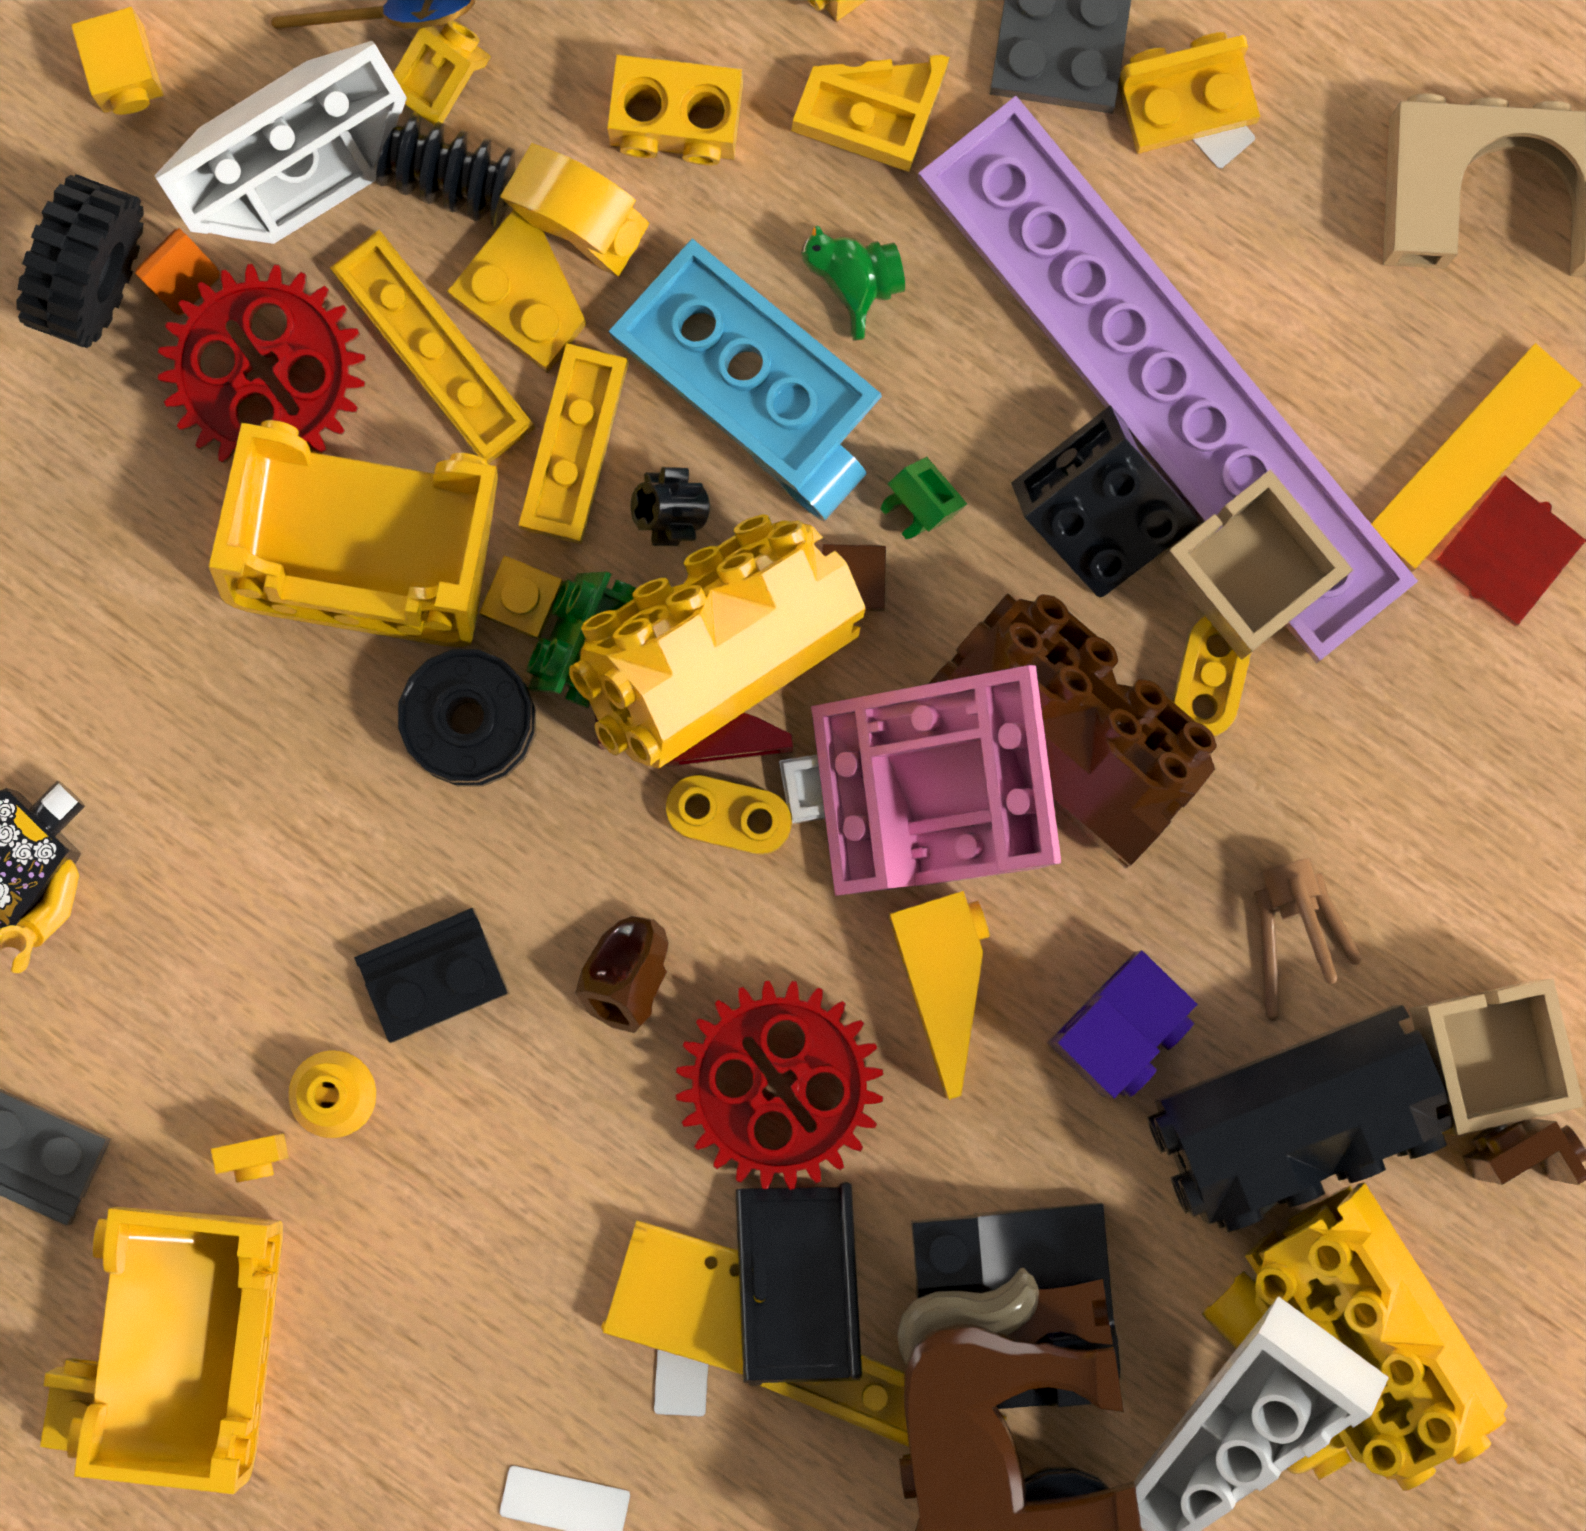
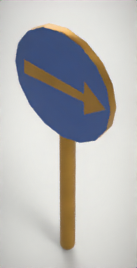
[271,0,475,29]

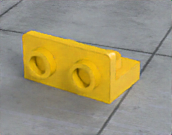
[1118,32,1261,154]

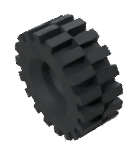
[16,174,144,348]

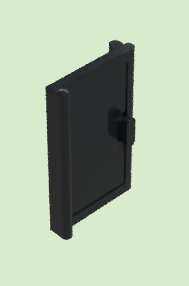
[735,1182,862,1386]

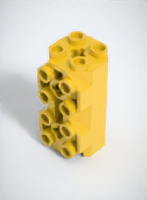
[569,514,866,769]
[1245,1182,1508,1491]

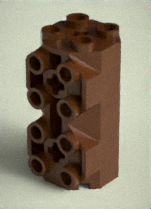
[928,594,1217,868]

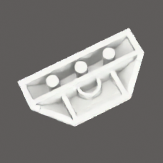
[154,41,407,244]

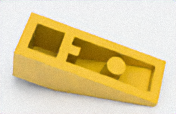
[888,891,990,1100]

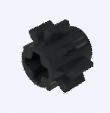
[630,467,710,546]

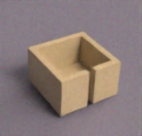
[1161,469,1353,660]
[1410,978,1584,1135]

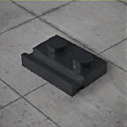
[354,908,510,1043]

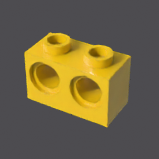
[607,54,743,166]

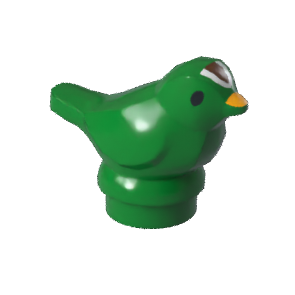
[801,226,905,341]

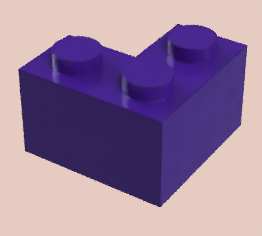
[1047,950,1198,1099]

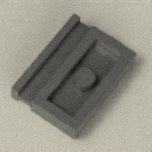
[0,1089,111,1225]

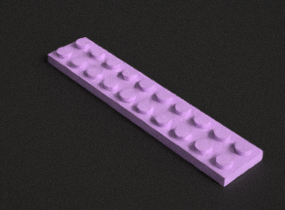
[917,96,1418,663]

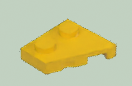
[791,54,950,172]
[447,209,586,373]

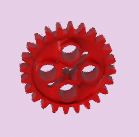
[158,264,366,463]
[675,980,884,1190]

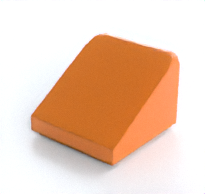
[135,228,220,316]

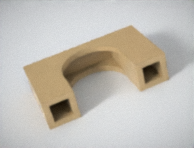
[1383,94,1586,277]

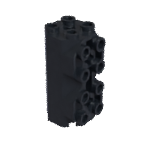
[1147,1005,1452,1232]

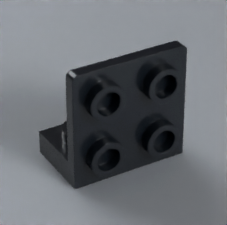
[1011,405,1198,597]

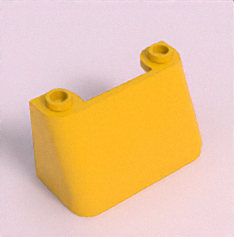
[209,420,498,647]
[67,1207,283,1494]

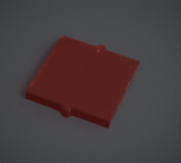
[1434,475,1586,627]

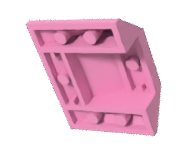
[811,665,1061,896]

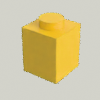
[71,7,164,115]

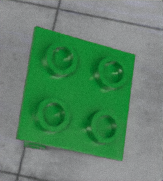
[527,571,637,709]

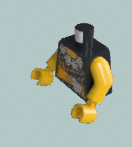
[0,780,85,973]

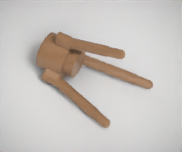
[1254,858,1362,1021]

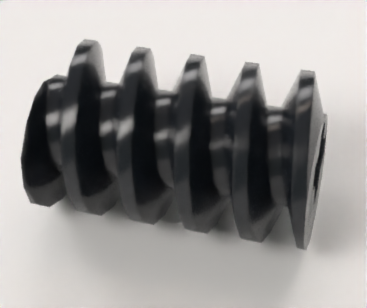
[376,112,516,228]

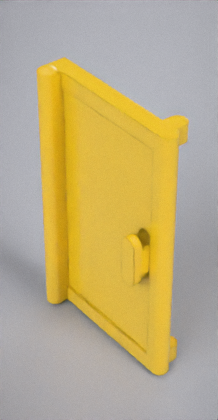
[601,1220,765,1375]

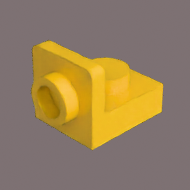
[393,20,491,125]
[40,1358,98,1451]

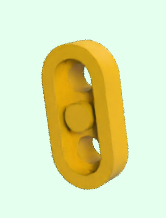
[1172,616,1252,737]
[666,775,792,855]

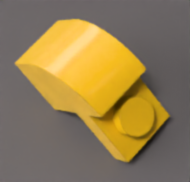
[500,143,650,277]

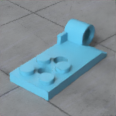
[608,238,882,521]

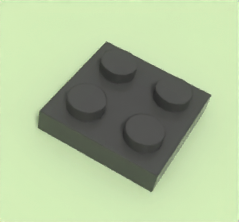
[989,0,1131,114]

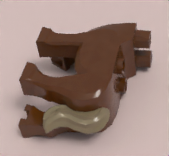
[898,1268,1142,1531]

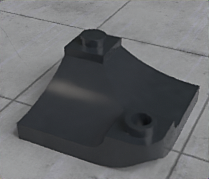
[911,1203,1121,1409]

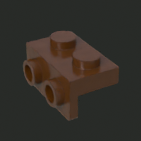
[1462,1119,1586,1185]

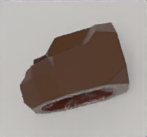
[575,916,669,1033]

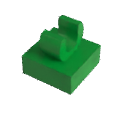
[880,457,967,539]

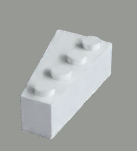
[1134,1296,1389,1531]

